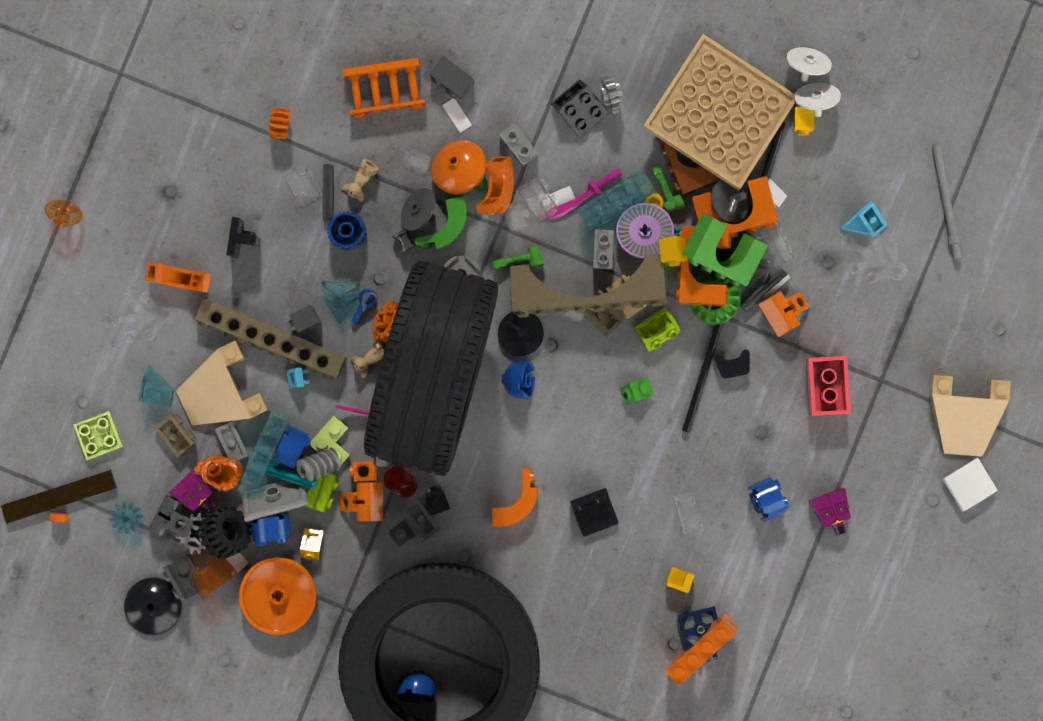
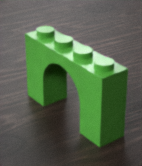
[682,213,768,286]

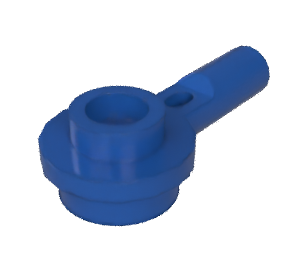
[351,288,377,325]

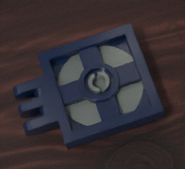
[677,606,718,662]

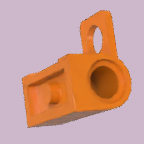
[758,291,809,337]
[339,482,383,521]

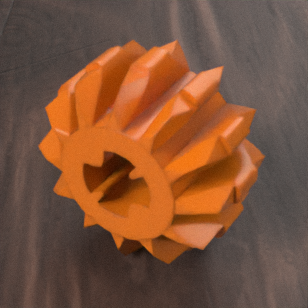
[269,107,290,140]

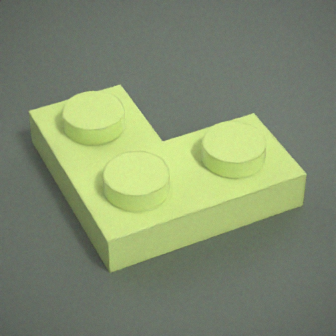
[309,415,350,466]

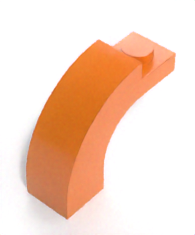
[476,156,514,215]
[144,262,211,293]
[492,468,538,527]

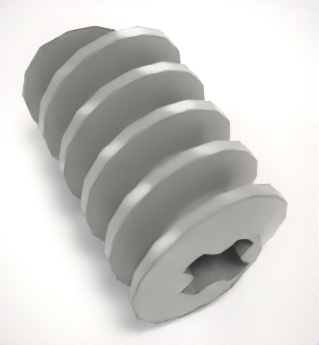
[296,447,340,482]

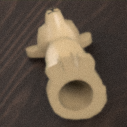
[342,158,379,202]
[350,341,387,378]

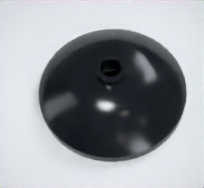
[124,577,182,635]

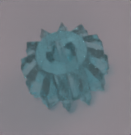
[110,501,143,534]

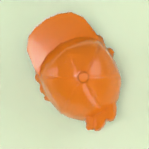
[194,455,243,492]

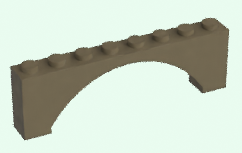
[510,254,668,318]

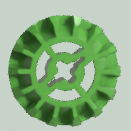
[689,272,741,325]

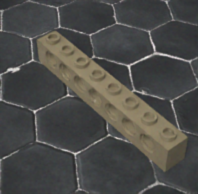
[195,298,347,380]

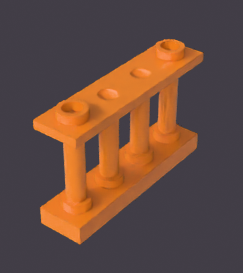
[343,58,426,119]

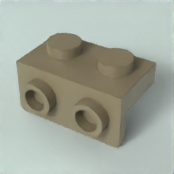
[583,290,627,337]
[154,413,196,458]

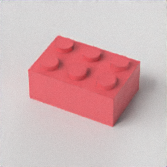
[806,356,851,416]

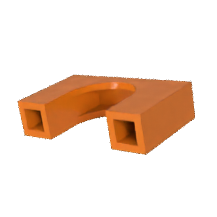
[692,176,779,239]
[676,226,732,306]
[665,611,738,686]

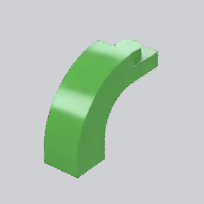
[414,196,467,251]

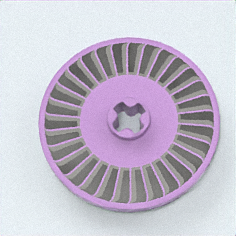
[616,203,674,259]

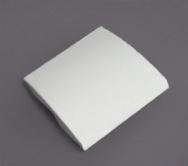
[943,458,998,512]

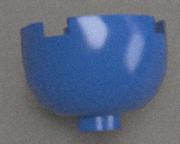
[501,361,535,399]
[396,670,436,703]

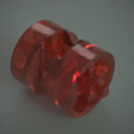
[383,466,418,498]

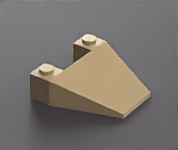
[176,341,270,426]
[929,375,1011,457]

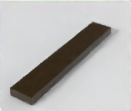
[1,470,117,524]

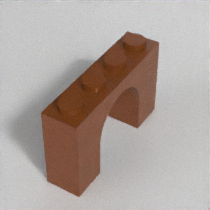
[655,136,721,196]

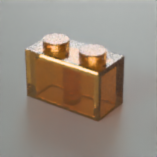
[189,556,237,599]

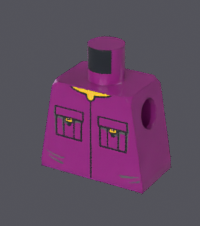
[169,469,216,514]
[808,488,851,536]

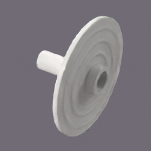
[786,47,832,82]
[795,83,841,117]

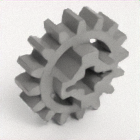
[599,72,624,114]
[175,513,206,554]

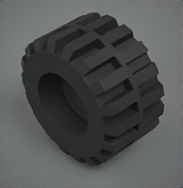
[199,506,252,559]

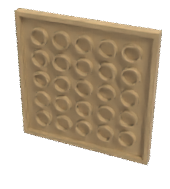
[642,34,795,191]

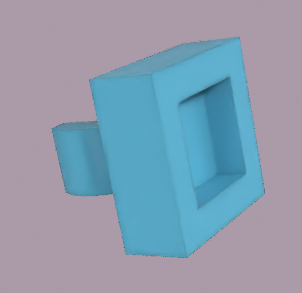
[286,368,310,389]

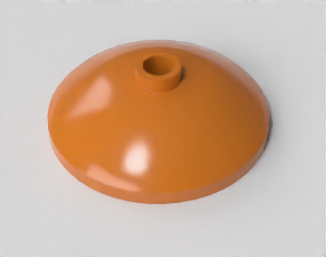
[431,140,487,194]

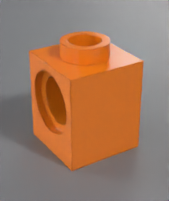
[350,462,378,482]

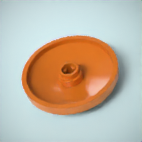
[239,557,317,635]

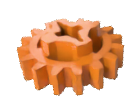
[372,301,398,343]

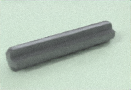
[323,164,334,221]
[740,269,787,312]

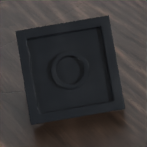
[226,217,261,259]

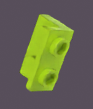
[634,307,681,352]

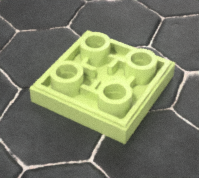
[73,411,123,461]

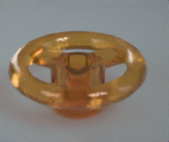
[44,200,83,227]

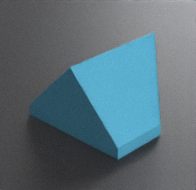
[839,201,887,238]

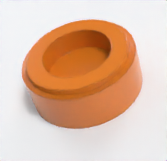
[49,512,69,523]

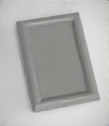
[241,480,308,522]

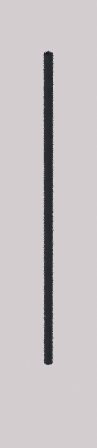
[682,122,786,433]

